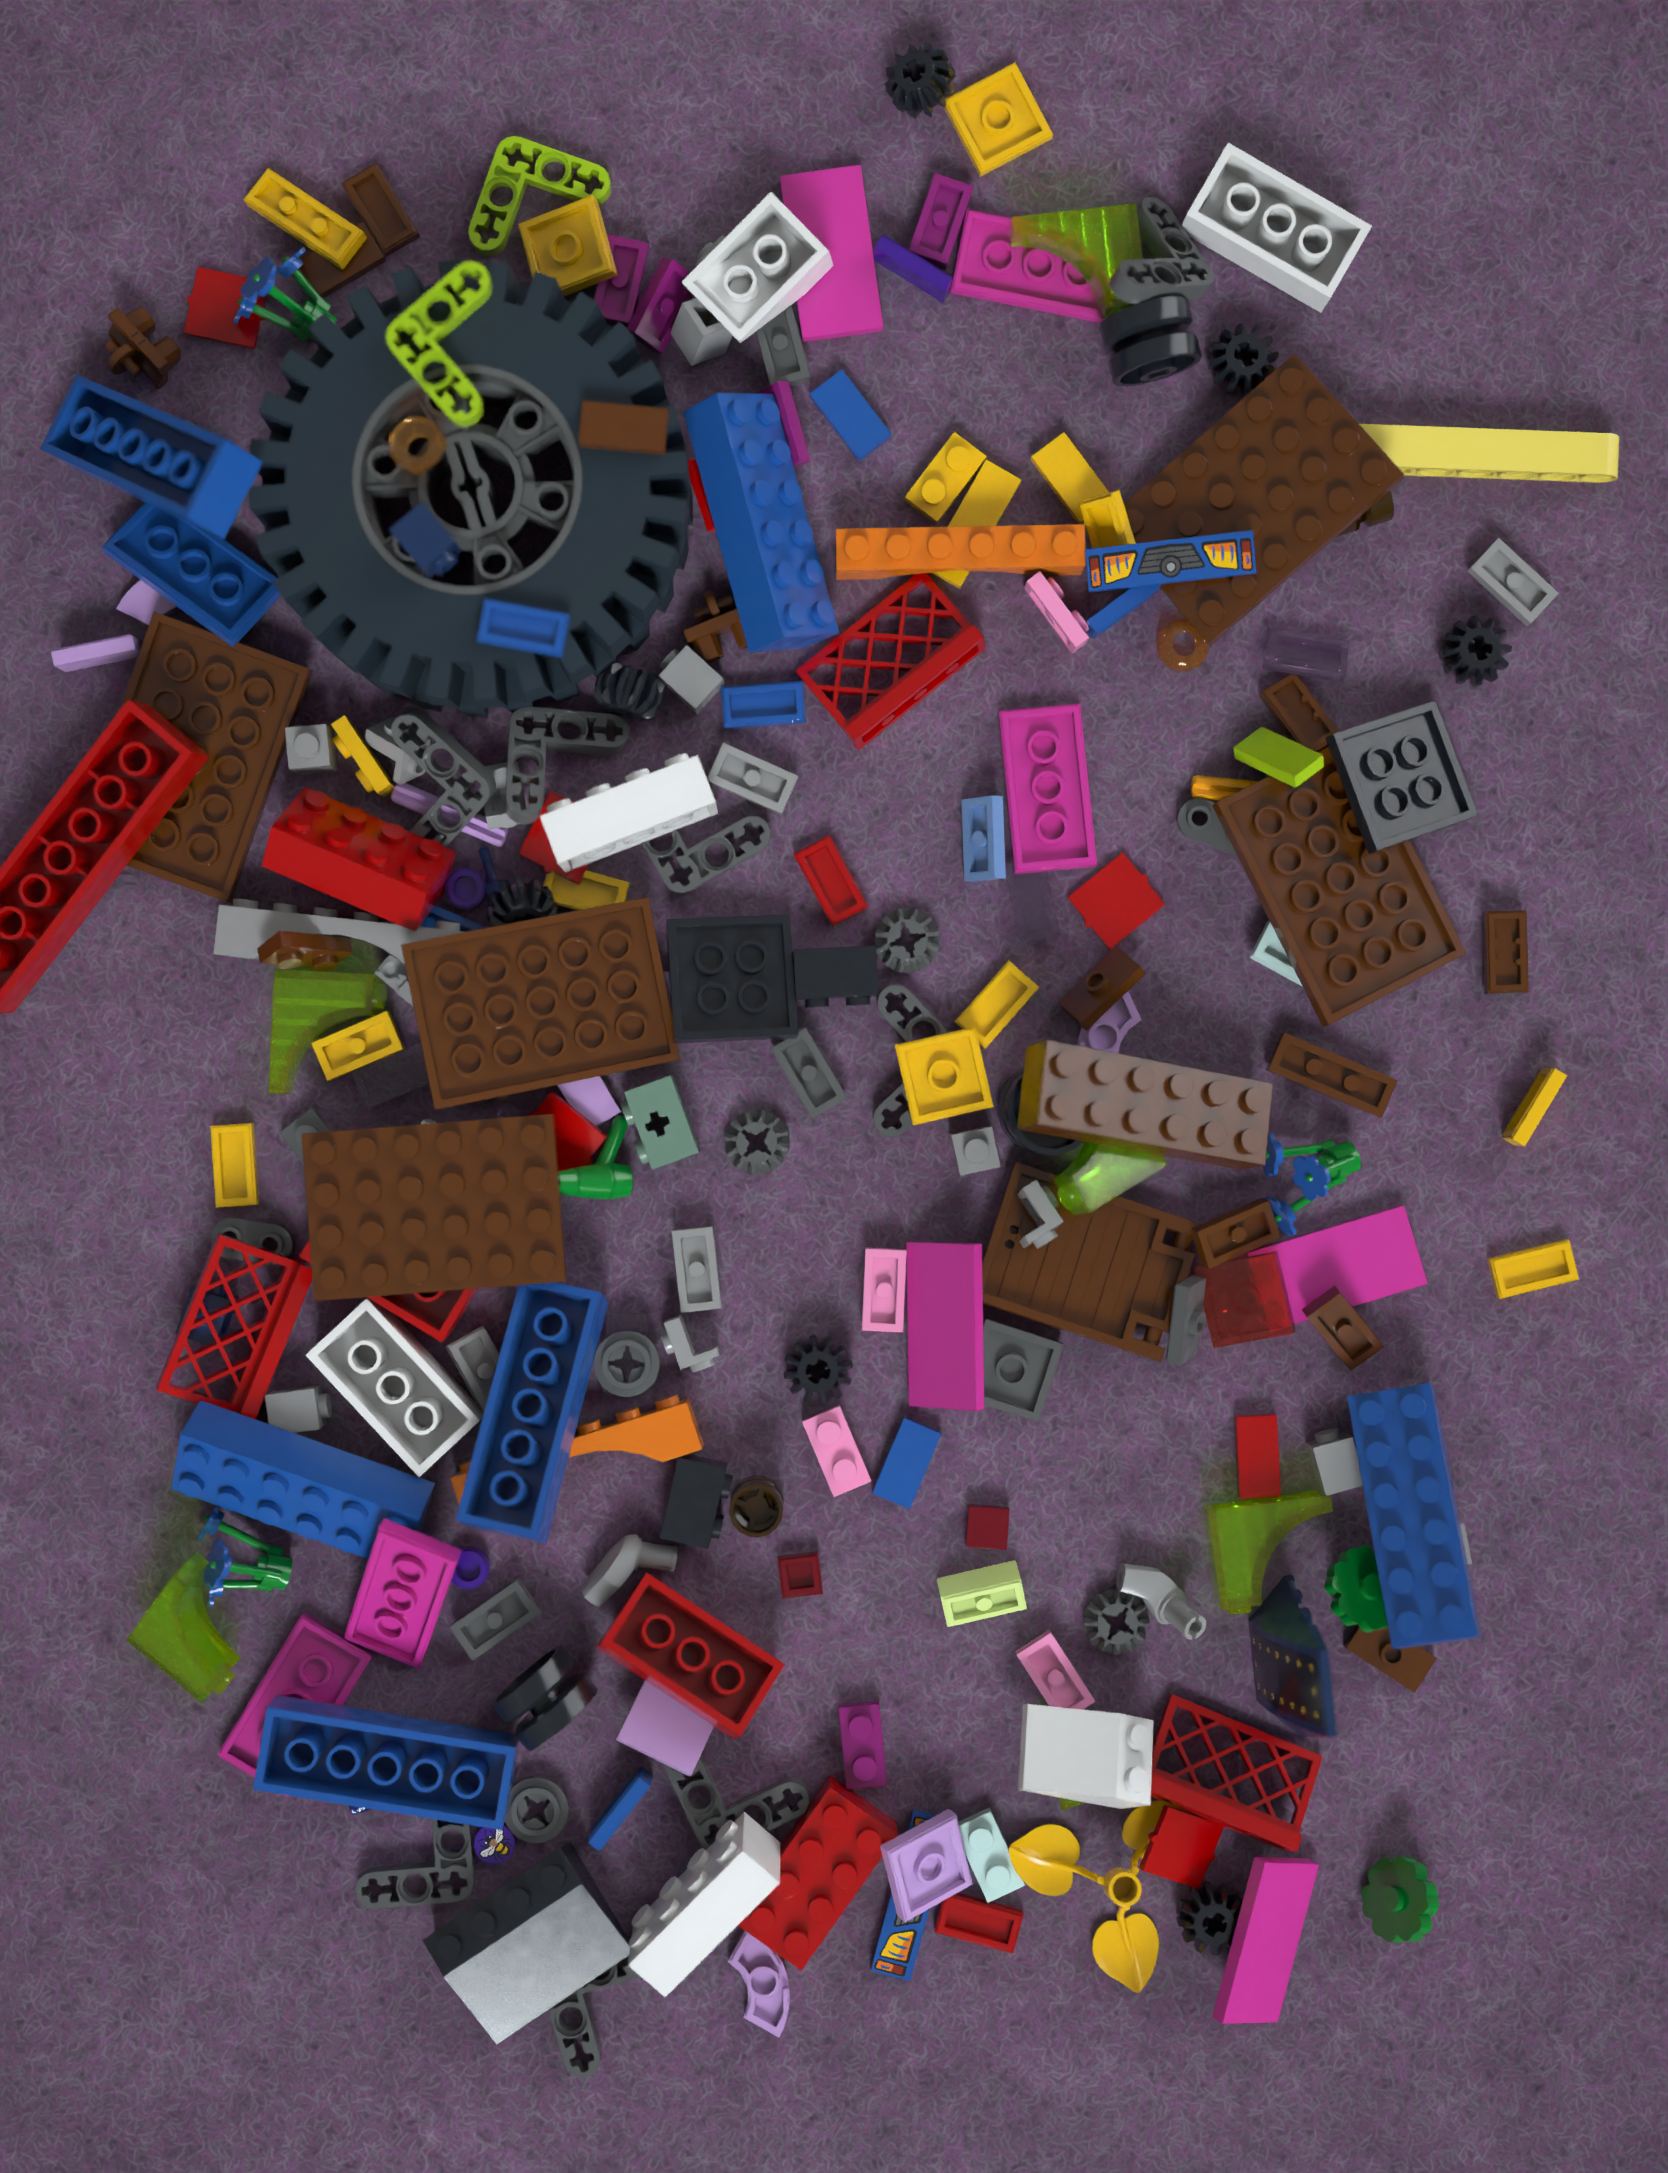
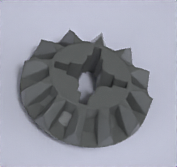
[874,908,940,973]
[724,1110,790,1175]
[594,1330,660,1397]
[1084,1588,1150,1655]
[505,1775,569,1843]

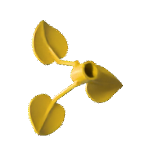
[1008,1800,1190,1993]

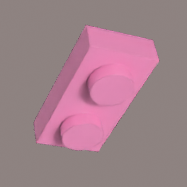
[1024,571,1089,654]
[862,1247,907,1332]
[802,1404,871,1497]
[1015,1629,1095,1710]

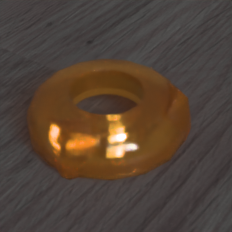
[389,417,447,476]
[1157,619,1209,671]

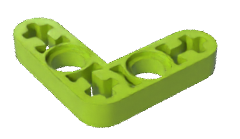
[468,136,612,256]
[386,261,493,427]

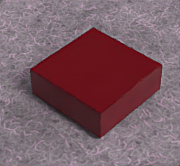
[965,1504,1010,1550]
[777,1551,823,1599]

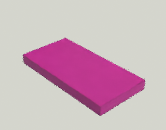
[780,165,883,342]
[951,209,1127,323]
[998,703,1097,875]
[1246,1205,1428,1331]
[906,1241,984,1411]
[344,1518,462,1669]
[217,1612,374,1797]
[1212,1857,1319,2024]

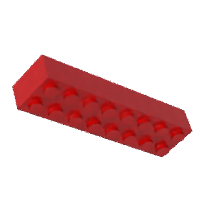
[0,699,210,1014]

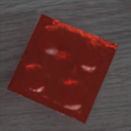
[1195,1251,1296,1348]

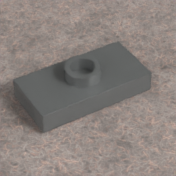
[1166,1275,1206,1366]

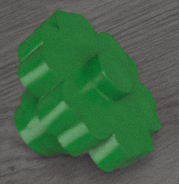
[1324,1545,1388,1633]
[1361,1856,1439,1943]

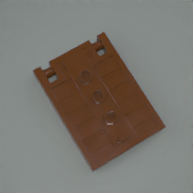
[982,1162,1200,1362]

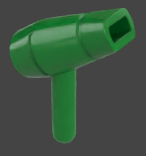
[559,1115,634,1200]

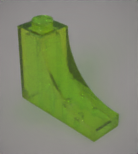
[1009,203,1142,319]
[268,969,387,1094]
[1054,1141,1168,1215]
[1202,1490,1333,1615]
[126,1551,241,1703]

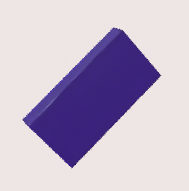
[874,236,952,303]

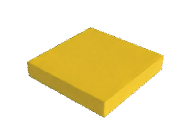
[944,62,1053,177]
[518,195,618,296]
[894,1027,994,1125]

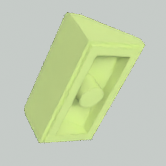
[937,1560,1027,1627]

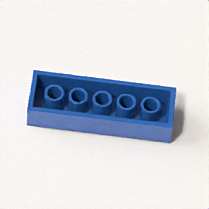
[40,375,262,539]
[683,393,839,653]
[456,1282,609,1544]
[1347,1383,1482,1649]
[171,1400,436,1559]
[253,1695,520,1830]

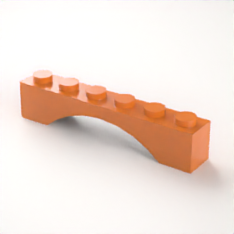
[836,524,1086,580]
[450,1394,704,1505]

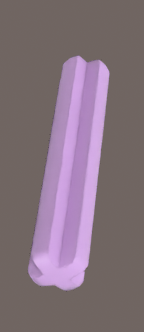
[391,783,509,847]

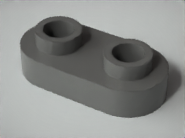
[1176,798,1236,855]
[210,1217,295,1265]

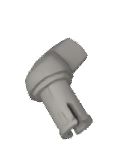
[582,1534,678,1607]
[1116,1563,1206,1640]

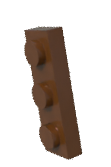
[1266,1032,1398,1118]

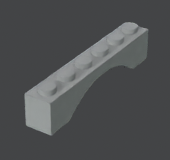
[213,899,463,963]

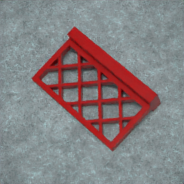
[795,573,985,751]
[155,1233,313,1419]
[1151,1694,1323,1852]

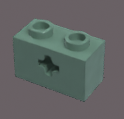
[620,1075,700,1170]

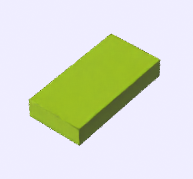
[1233,726,1324,788]

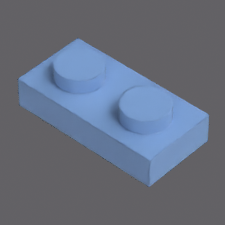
[961,795,1006,882]

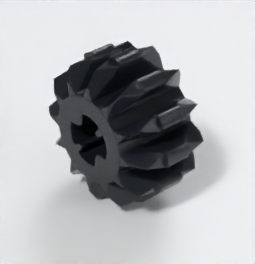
[885,41,956,119]
[1207,323,1279,397]
[1439,615,1512,687]
[594,663,665,721]
[486,876,558,927]
[783,1334,853,1405]
[1176,1880,1242,1956]

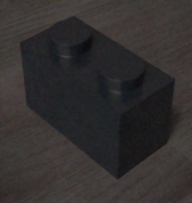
[794,946,879,1008]
[660,1454,733,1549]

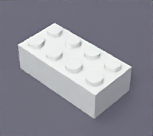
[1182,143,1372,313]
[540,753,718,873]
[306,1298,483,1477]
[628,1812,781,1997]

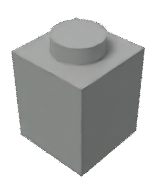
[670,298,732,366]
[659,645,725,714]
[285,724,338,775]
[949,1126,1001,1176]
[265,1384,332,1433]
[1306,1428,1363,1496]

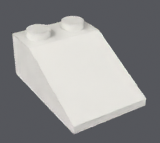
[682,192,834,343]
[1018,1704,1154,1809]

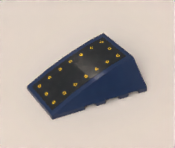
[1248,1575,1337,1737]

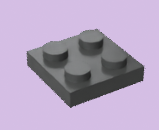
[983,1318,1064,1422]

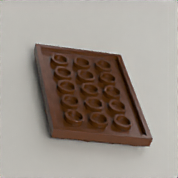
[1124,353,1404,646]
[119,612,313,902]
[1212,747,1467,1027]
[400,897,680,1110]
[301,1114,567,1301]

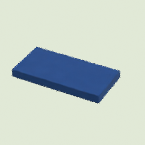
[102,502,281,647]

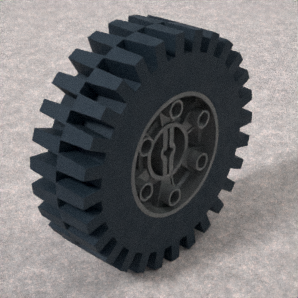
[248,260,693,717]

